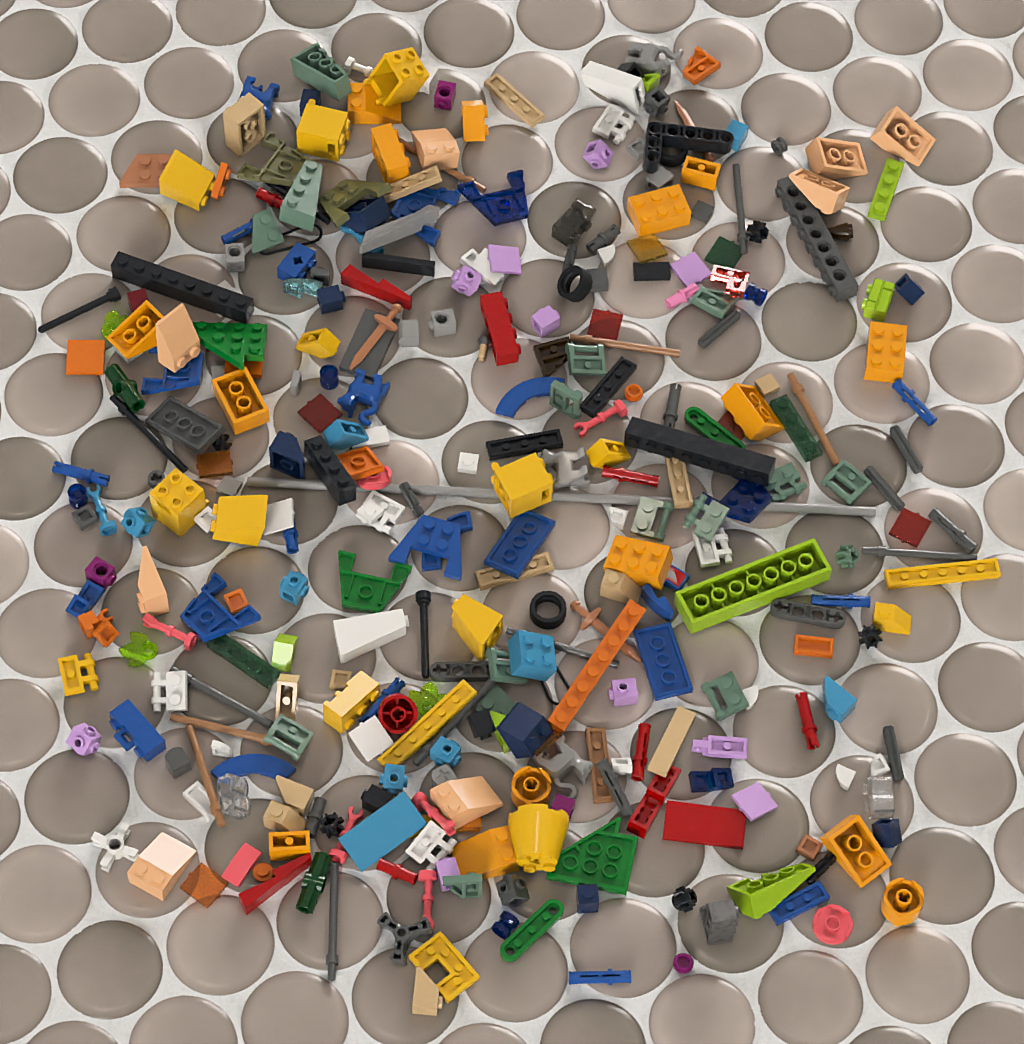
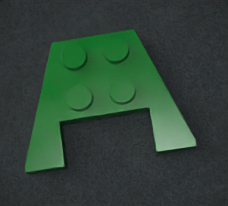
[338,550,412,614]

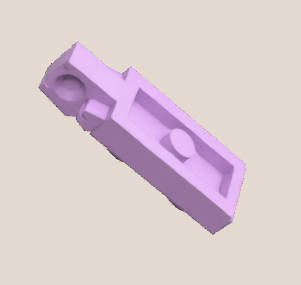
[691,735,747,760]

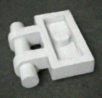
[592,104,636,145]
[356,490,405,534]
[692,528,733,568]
[151,670,188,712]
[405,820,457,871]

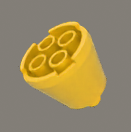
[508,804,569,873]

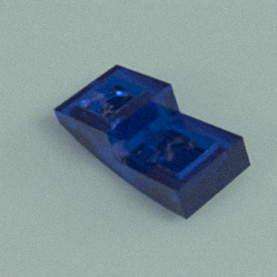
[688,768,734,793]

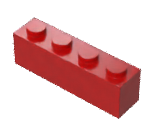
[480,291,521,366]

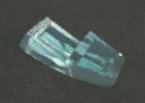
[283,278,323,298]

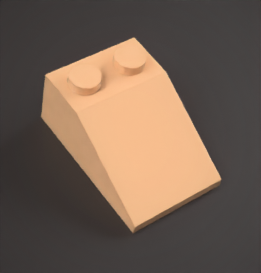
[870,106,936,166]
[411,128,460,171]
[805,137,868,180]
[789,168,850,215]
[155,303,201,373]
[136,546,169,617]
[430,776,503,830]
[127,832,197,901]

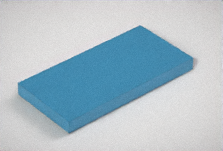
[338,791,427,872]

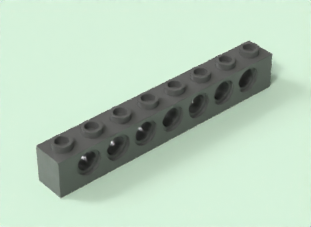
[775,176,859,302]

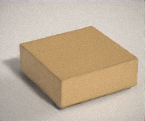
[754,373,780,398]
[329,669,352,691]

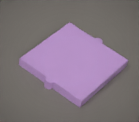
[487,244,522,275]
[670,251,712,287]
[731,782,778,822]

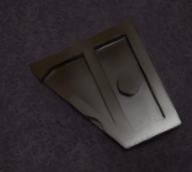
[533,336,571,377]

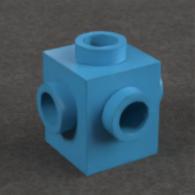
[120,507,156,538]
[279,570,310,605]
[430,735,462,769]
[379,764,408,795]

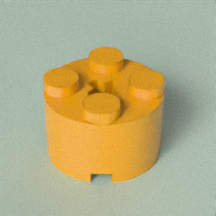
[510,766,551,808]
[880,878,924,926]

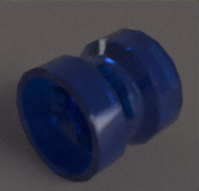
[743,282,768,307]
[320,364,339,390]
[67,483,88,509]
[491,911,519,940]

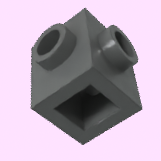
[643,86,671,118]
[496,873,530,908]

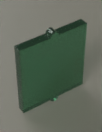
[704,236,743,273]

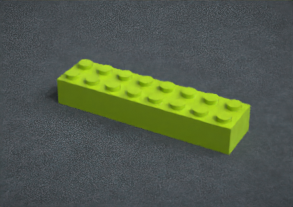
[674,538,832,634]

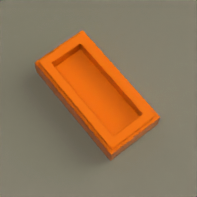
[793,634,834,659]

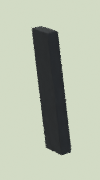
[362,252,435,277]
[580,356,637,418]
[486,429,564,461]

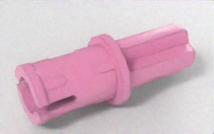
[665,283,699,310]

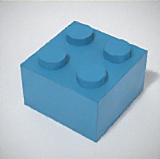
[508,630,557,681]

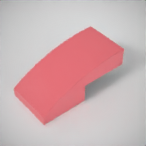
[221,842,263,888]

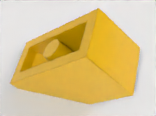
[295,328,341,359]
[585,438,631,469]
[872,602,912,635]

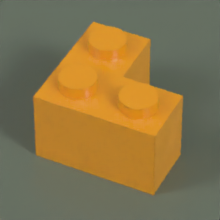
[461,100,488,142]

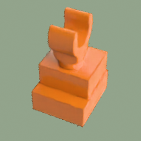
[78,608,113,639]

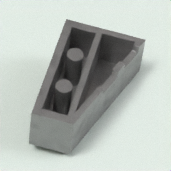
[699,899,740,945]

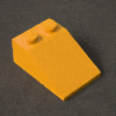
[348,83,401,124]
[106,300,164,359]
[820,814,892,888]
[451,825,520,880]

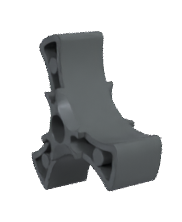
[377,912,433,966]

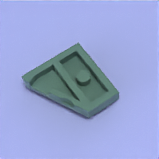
[251,208,285,255]
[691,287,740,319]
[475,678,516,715]
[442,872,483,899]

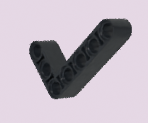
[642,122,734,174]

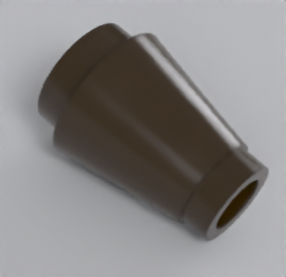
[827,223,853,240]

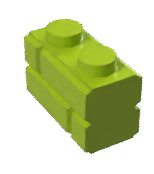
[861,278,895,322]

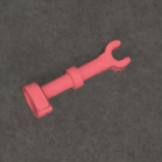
[574,399,628,438]
[142,613,198,651]
[411,792,457,836]
[328,806,363,865]
[418,870,437,930]

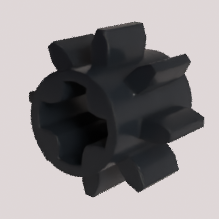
[746,220,769,244]
[858,624,883,649]
[319,812,345,839]
[672,886,697,913]

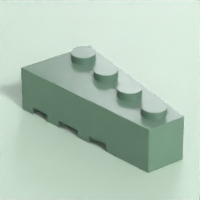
[290,42,352,101]
[279,159,323,232]

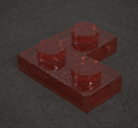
[710,264,750,298]

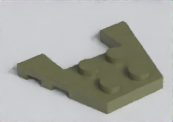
[237,130,309,187]
[318,179,391,228]

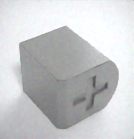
[398,320,419,347]
[432,763,457,788]

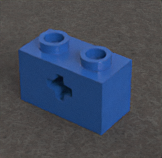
[277,242,317,283]

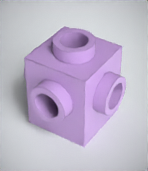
[582,139,614,170]
[451,265,482,297]
[66,722,102,756]

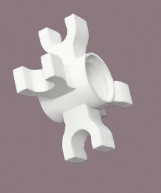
[91,822,139,872]

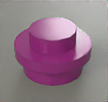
[673,953,694,974]

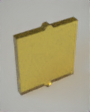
[627,233,668,264]

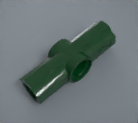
[104,364,146,412]
[296,851,332,914]

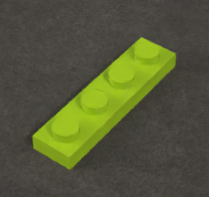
[867,157,905,222]

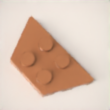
[119,154,172,188]

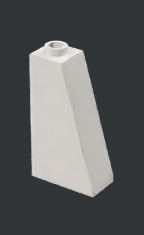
[580,61,646,115]
[333,609,409,664]

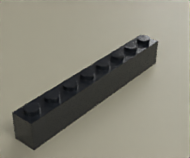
[111,251,254,324]
[624,416,776,487]

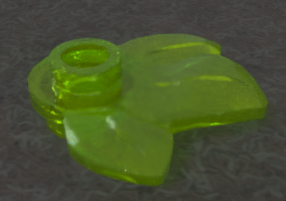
[101,310,129,338]
[119,632,158,667]
[409,682,446,717]

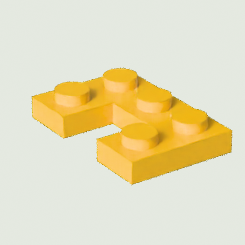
[408,931,480,1004]

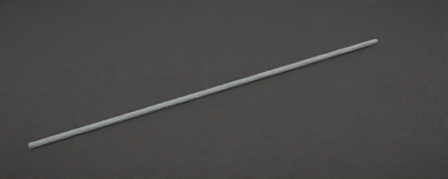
[247,477,876,517]

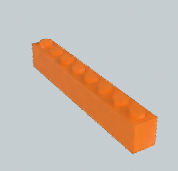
[547,599,646,737]

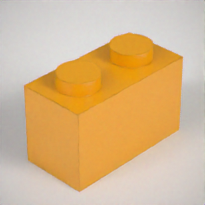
[680,156,721,191]
[269,830,311,861]

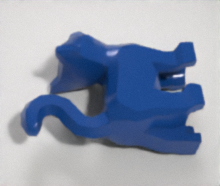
[239,76,280,121]
[337,368,390,426]

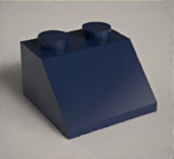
[344,196,392,234]
[269,431,306,480]
[496,702,554,759]

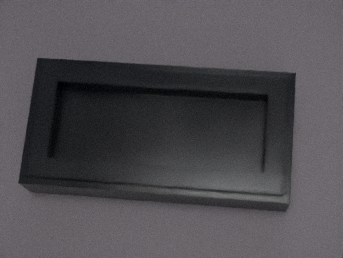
[633,262,671,281]

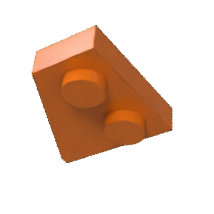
[683,46,721,86]
[210,162,233,201]

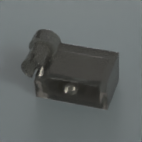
[552,198,596,247]

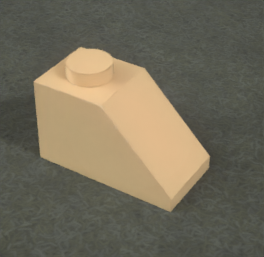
[600,569,642,604]
[275,674,300,720]
[275,775,314,818]
[263,800,307,832]
[412,967,443,1016]

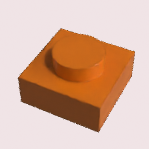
[223,588,249,615]
[92,619,120,647]

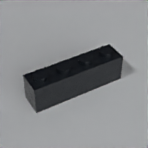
[304,435,356,506]

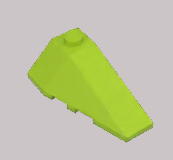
[726,862,816,919]

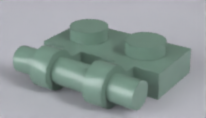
[761,462,807,502]
[682,494,730,543]

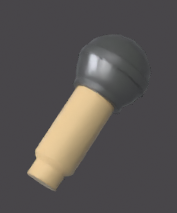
[478,334,491,362]

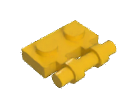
[58,653,99,696]

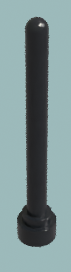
[38,286,121,333]
[415,590,431,679]

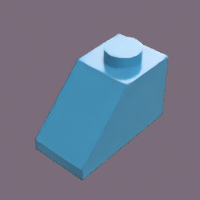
[322,419,369,450]
[822,676,857,723]

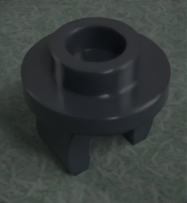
[212,434,232,451]

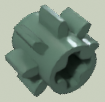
[835,545,859,568]

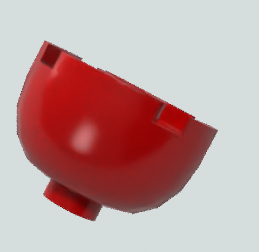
[377,693,418,734]

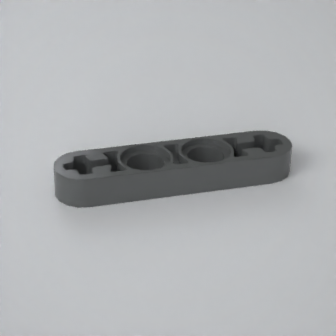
[770,598,846,629]
[430,661,490,682]

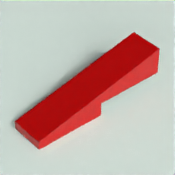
[341,264,412,310]
[626,765,681,839]
[239,853,312,915]

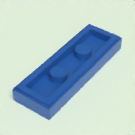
[768,880,830,926]

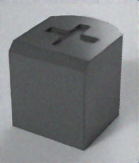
[586,268,609,293]
[165,747,192,779]

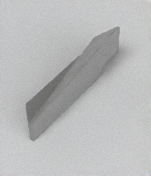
[359,205,440,254]

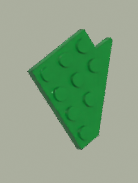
[193,321,268,370]
[546,817,638,895]

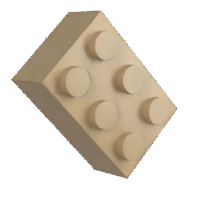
[223,93,266,158]

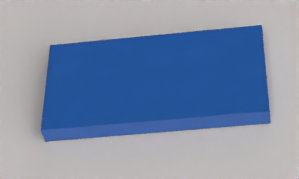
[484,510,556,579]
[633,622,693,701]

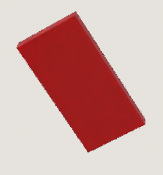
[662,800,746,850]

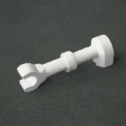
[344,56,373,77]

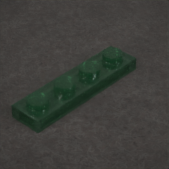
[769,394,823,462]
[207,634,281,689]

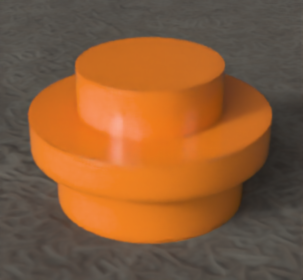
[624,384,643,402]
[253,862,273,883]

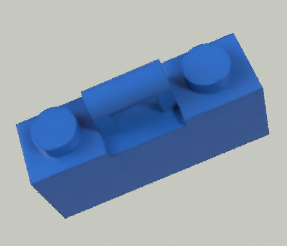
[109,699,166,762]

